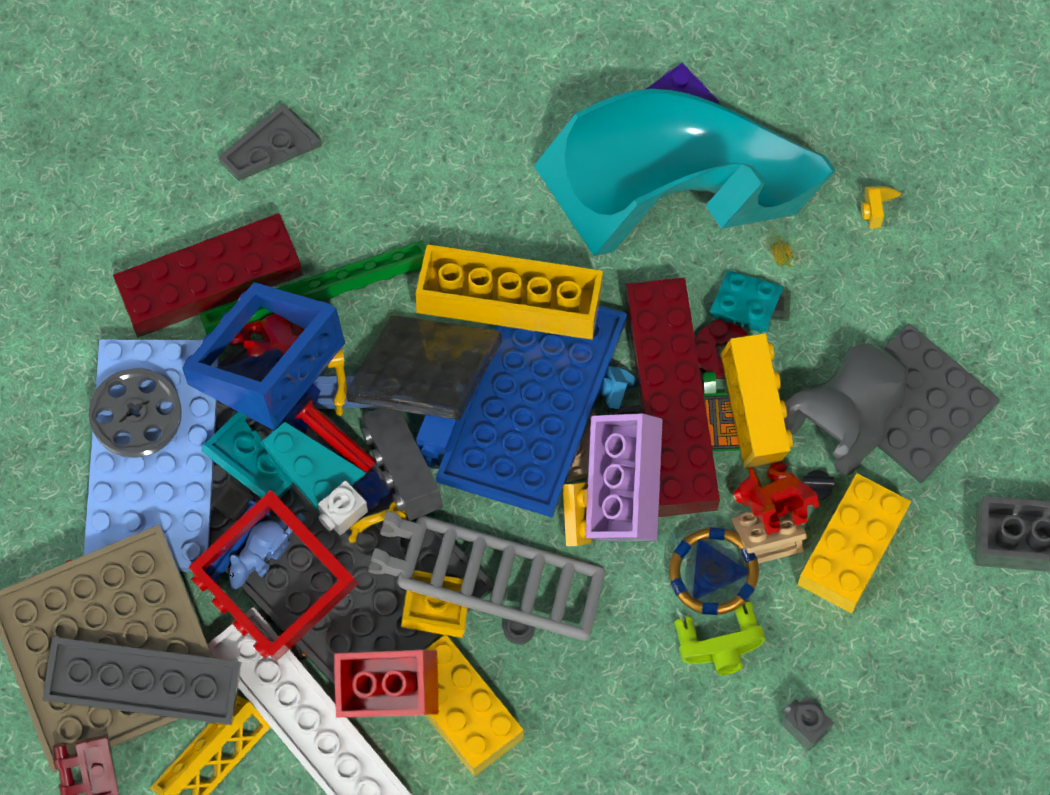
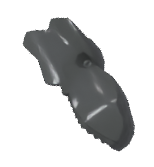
[784,343,908,476]

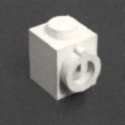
[318,481,368,536]

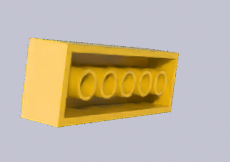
[415,244,603,340]

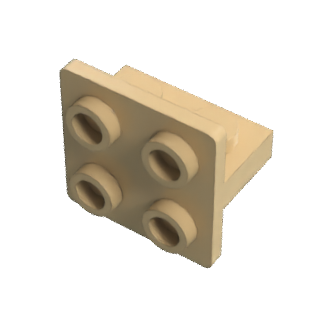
[731,512,807,567]

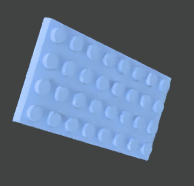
[84,339,220,572]

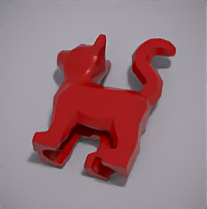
[229,314,305,372]
[733,462,819,535]

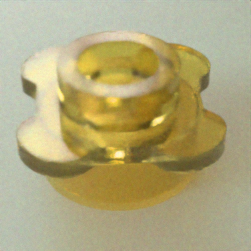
[770,237,794,268]

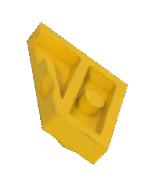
[563,481,592,546]

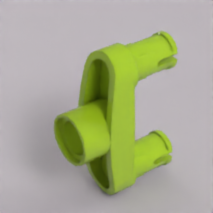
[674,602,766,676]

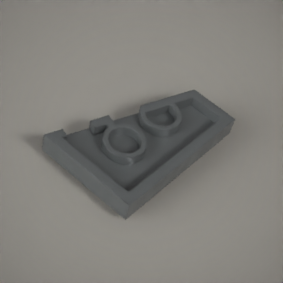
[218,104,322,181]

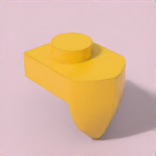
[861,186,901,229]

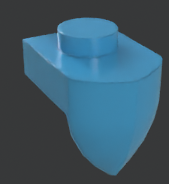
[600,366,638,409]

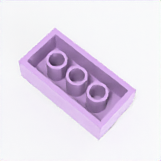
[585,414,662,541]

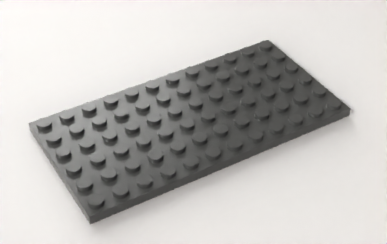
[209,338,494,687]

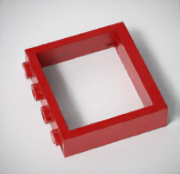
[188,490,359,661]

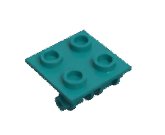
[710,270,784,334]

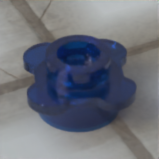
[353,472,389,507]

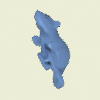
[229,513,306,590]

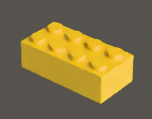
[721,333,793,469]
[797,473,912,614]
[425,635,524,777]

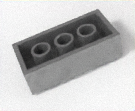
[976,496,1050,572]

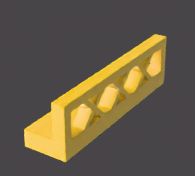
[150,695,271,795]

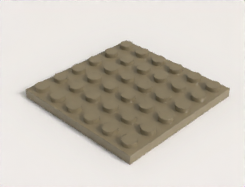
[0,524,214,772]

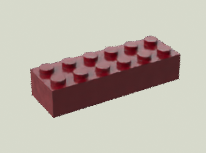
[113,213,303,338]

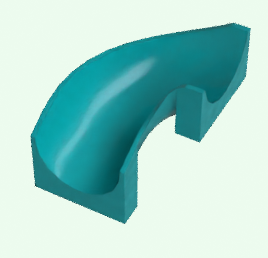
[534,89,836,256]

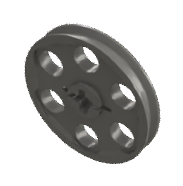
[89,368,182,458]

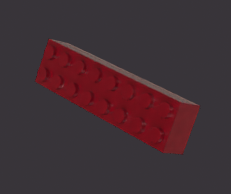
[625,277,720,517]

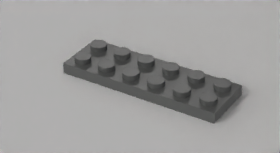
[42,637,242,725]

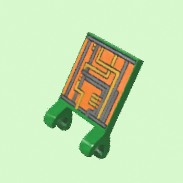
[702,372,740,451]

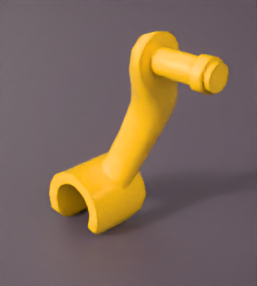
[327,349,348,416]
[349,501,407,543]

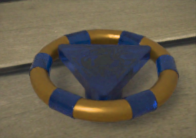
[669,527,759,616]

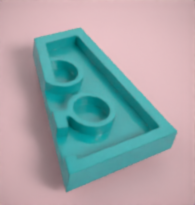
[201,412,293,499]
[260,422,366,513]

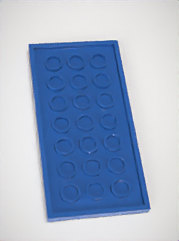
[436,305,627,518]

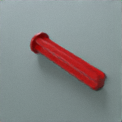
[295,399,375,472]

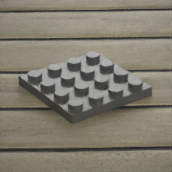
[877,324,1000,483]

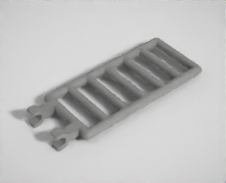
[368,511,605,641]

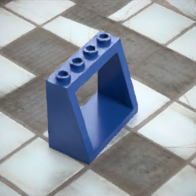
[182,282,345,430]

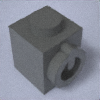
[782,696,834,752]

